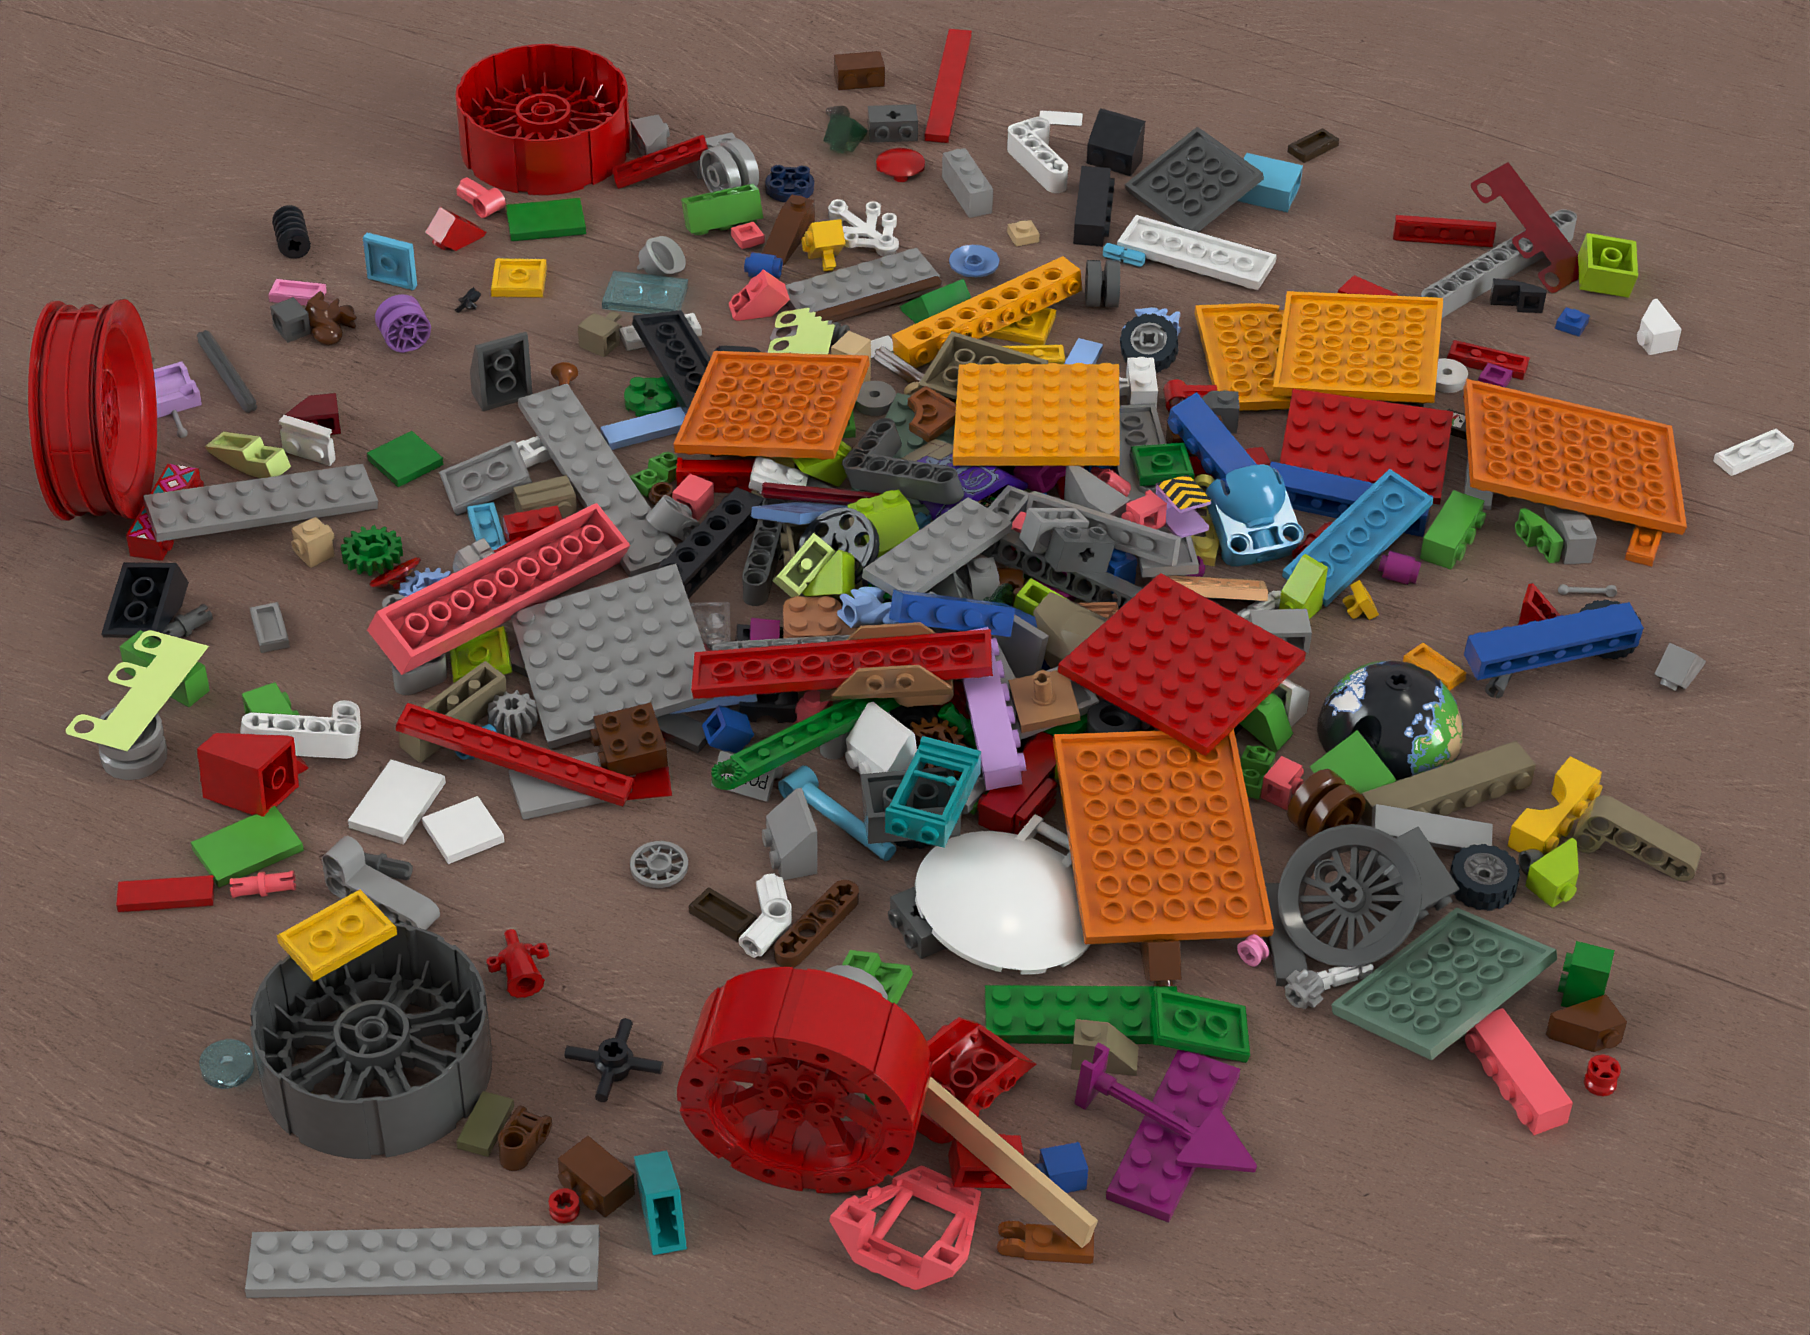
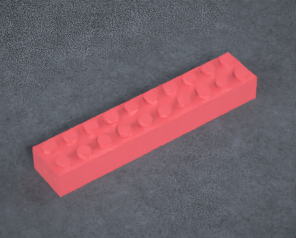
[367,503,630,675]

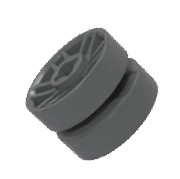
[1085,260,1120,308]

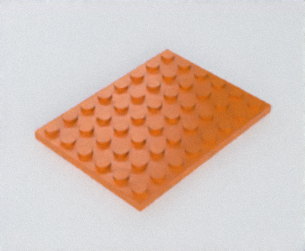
[1463,379,1687,535]
[1053,729,1274,944]

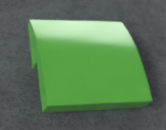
[1309,730,1397,794]
[842,950,913,1005]

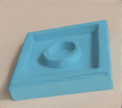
[363,232,417,290]

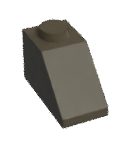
[1071,1019,1139,1076]

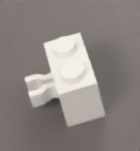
[1119,357,1158,407]

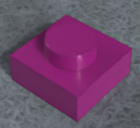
[1478,363,1513,388]

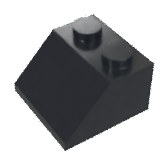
[1086,108,1146,176]

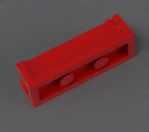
[676,457,756,493]

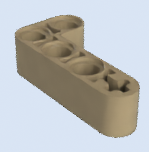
[1573,795,1702,881]

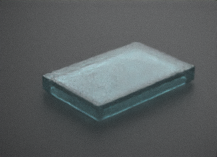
[602,271,689,314]

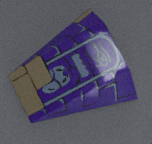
[901,439,1028,521]

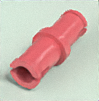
[230,870,296,898]

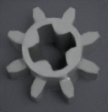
[1284,969,1325,1009]

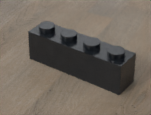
[1073,166,1115,247]

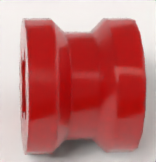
[1584,1054,1621,1097]

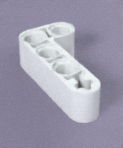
[1007,117,1068,193]
[240,700,361,759]

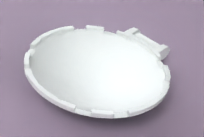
[914,814,1091,975]

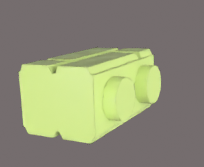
[773,533,835,597]

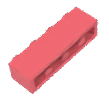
[1465,1008,1573,1135]

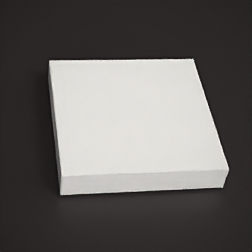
[422,796,505,864]

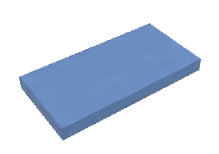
[751,501,847,525]

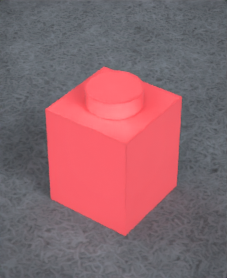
[672,474,714,521]

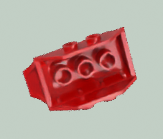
[917,1017,1037,1144]

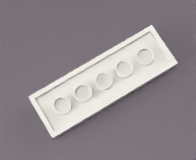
[1117,215,1276,290]

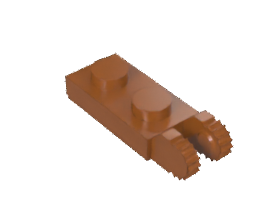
[997,1221,1094,1264]

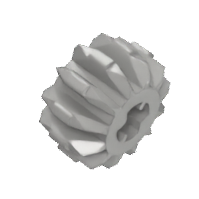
[487,690,538,738]

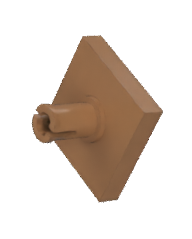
[1008,670,1080,733]

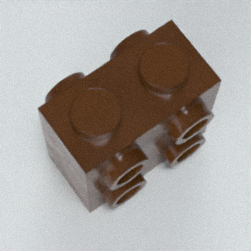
[590,702,668,776]

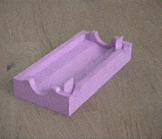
[154,361,202,418]

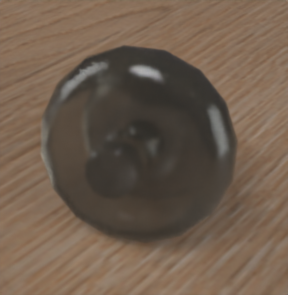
[826,105,850,126]

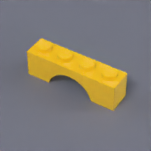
[1507,756,1603,856]

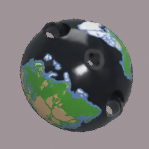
[1317,660,1463,782]

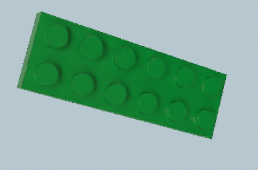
[984,985,1178,1044]

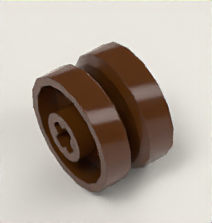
[1287,769,1366,838]

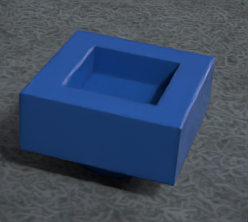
[1555,307,1590,337]

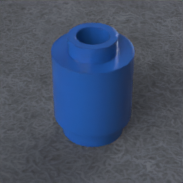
[744,252,783,279]

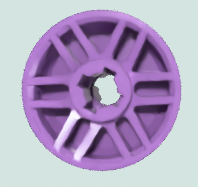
[375,294,431,353]

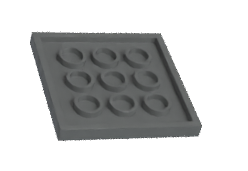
[1125,127,1264,232]

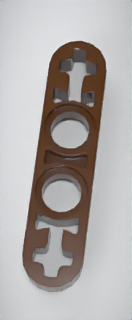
[774,880,859,968]

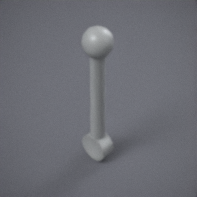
[172,410,188,438]
[1558,584,1617,597]

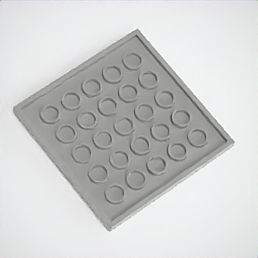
[511,564,717,749]

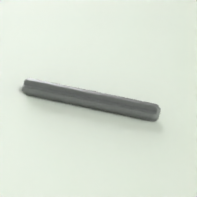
[197,330,257,413]

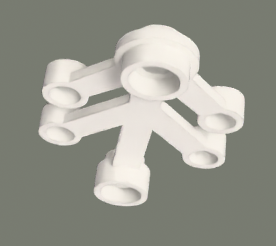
[828,199,899,256]

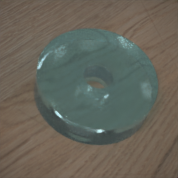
[199,1039,254,1089]

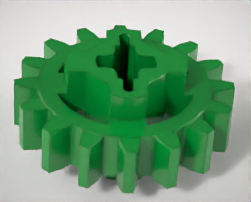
[341,525,403,576]

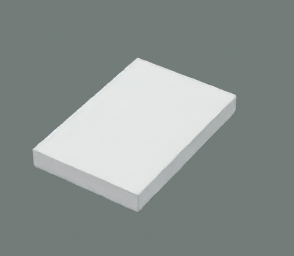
[348,760,446,845]

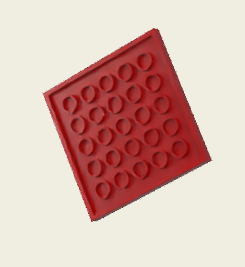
[1057,573,1306,756]

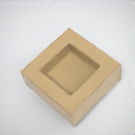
[1007,220,1040,247]

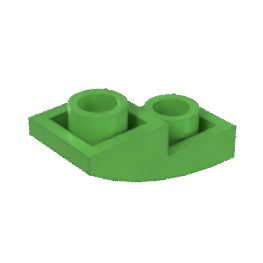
[629,451,677,498]
[1515,508,1564,563]
[1240,745,1276,799]

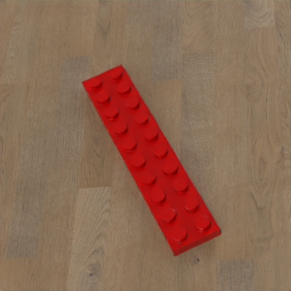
[691,629,993,699]

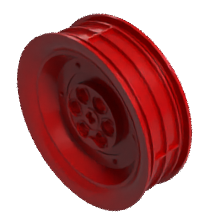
[28,299,157,521]

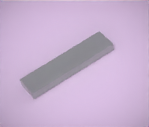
[1372,804,1493,851]

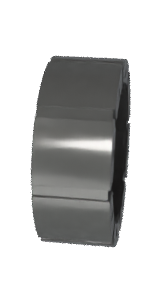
[250,923,492,1159]

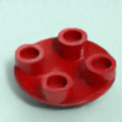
[876,148,925,182]

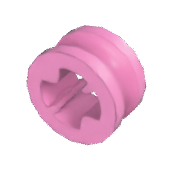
[1237,934,1269,967]

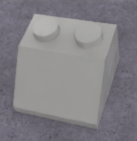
[762,788,817,880]

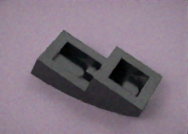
[1490,278,1547,313]

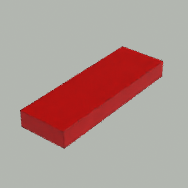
[1447,340,1530,380]
[116,875,215,912]

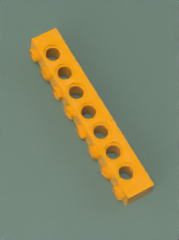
[892,256,1082,368]

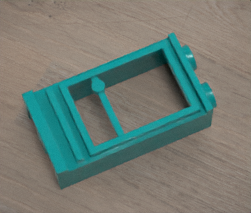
[885,736,981,848]

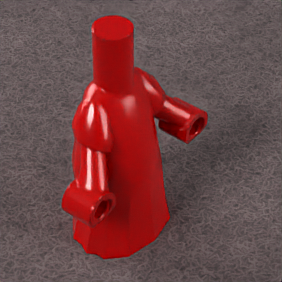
[486,929,549,998]

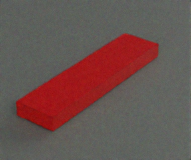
[612,135,709,189]
[1393,215,1497,247]

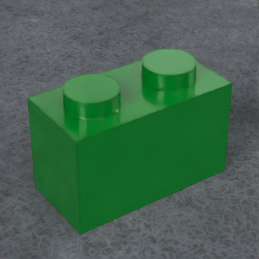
[1557,941,1615,1007]

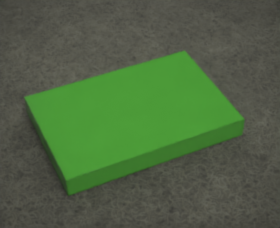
[191,806,304,888]

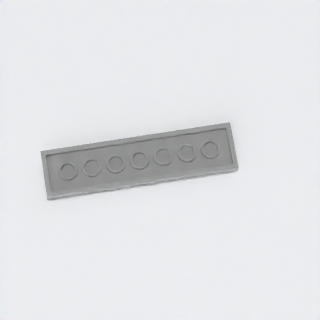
[144,464,378,542]

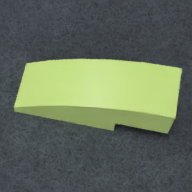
[205,432,291,479]

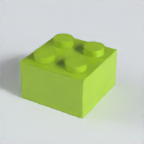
[1578,233,1638,298]

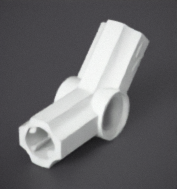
[739,873,792,958]

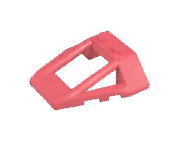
[829,1165,981,1290]

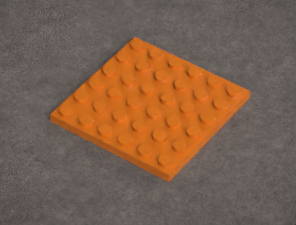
[673,351,870,460]

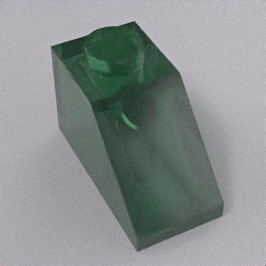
[823,113,868,154]

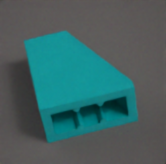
[634,1150,687,1255]

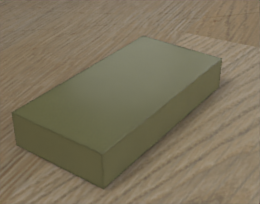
[456,1091,514,1157]

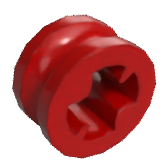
[548,1188,580,1224]

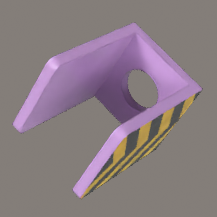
[1155,475,1211,538]

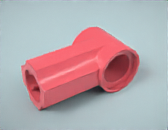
[456,177,506,218]

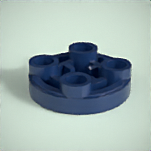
[765,165,814,202]

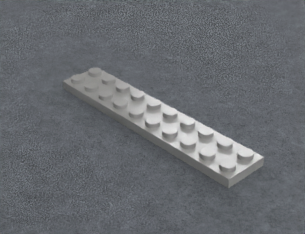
[518,384,676,577]
[1115,404,1199,577]
[245,1225,600,1298]

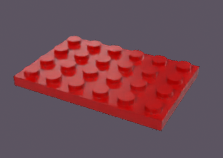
[1280,389,1453,505]

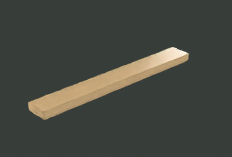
[922,1077,1098,1248]

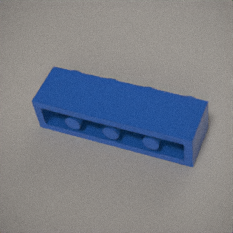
[1168,392,1257,495]
[889,589,1015,637]

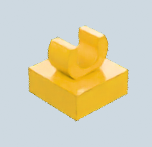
[1342,580,1379,620]

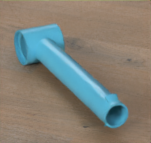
[778,765,896,861]

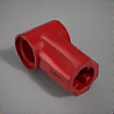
[1163,379,1217,412]

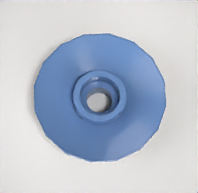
[949,244,1000,278]

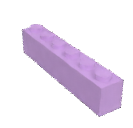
[962,627,1026,791]

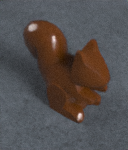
[305,291,357,345]

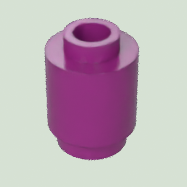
[1378,551,1422,585]

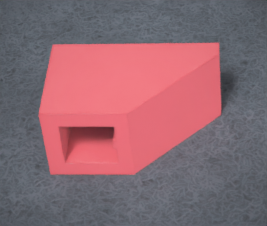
[728,270,790,321]

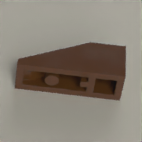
[762,194,815,266]

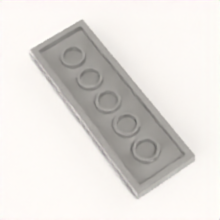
[785,248,940,316]
[862,497,1012,596]

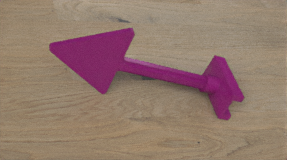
[1074,1042,1257,1173]

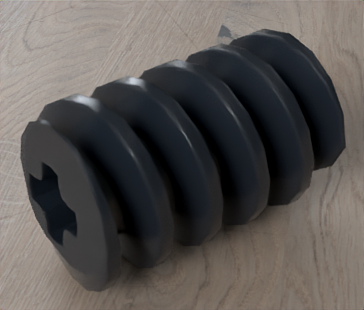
[272,205,311,259]

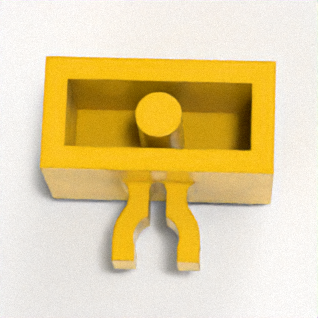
[802,219,845,272]

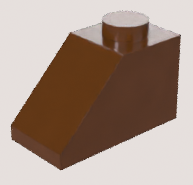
[1139,939,1182,987]
[1546,994,1627,1052]

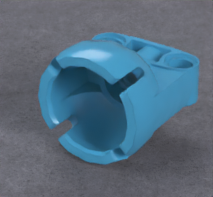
[1206,464,1304,566]

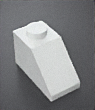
[1637,299,1682,355]

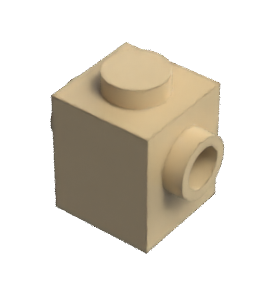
[291,517,335,568]

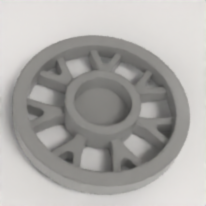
[630,841,688,888]

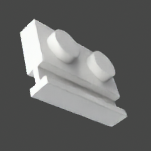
[279,415,336,466]
[748,456,808,503]

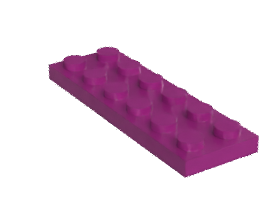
[1106,1049,1241,1223]

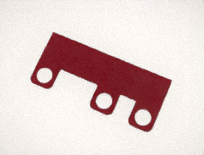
[1471,162,1579,293]

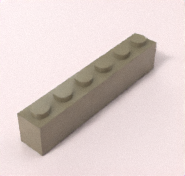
[1361,741,1536,827]

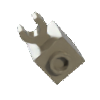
[577,311,622,357]

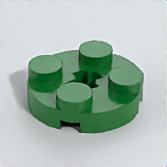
[624,377,678,417]

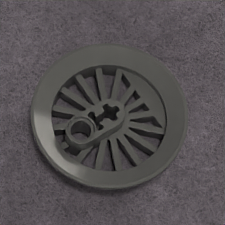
[1278,824,1422,967]

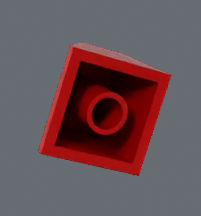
[197,733,299,817]

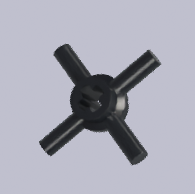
[564,1018,664,1102]

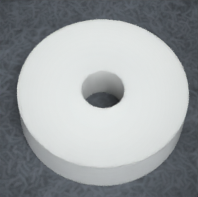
[1436,358,1468,393]

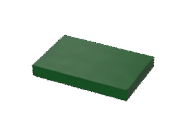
[506,198,586,241]
[1151,987,1250,1063]

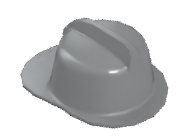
[637,236,686,278]

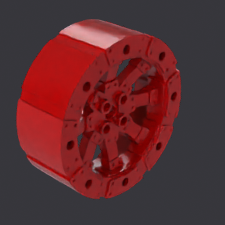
[455,44,631,195]
[677,967,932,1193]

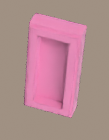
[269,279,327,306]

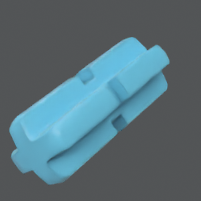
[1103,243,1146,267]

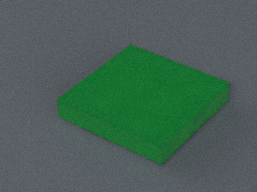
[367,431,444,487]
[1130,443,1195,486]

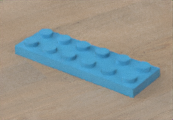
[1282,469,1433,607]

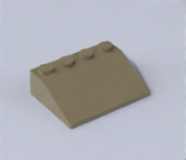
[918,331,1048,399]

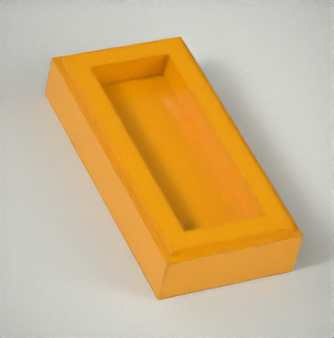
[1403,643,1467,691]

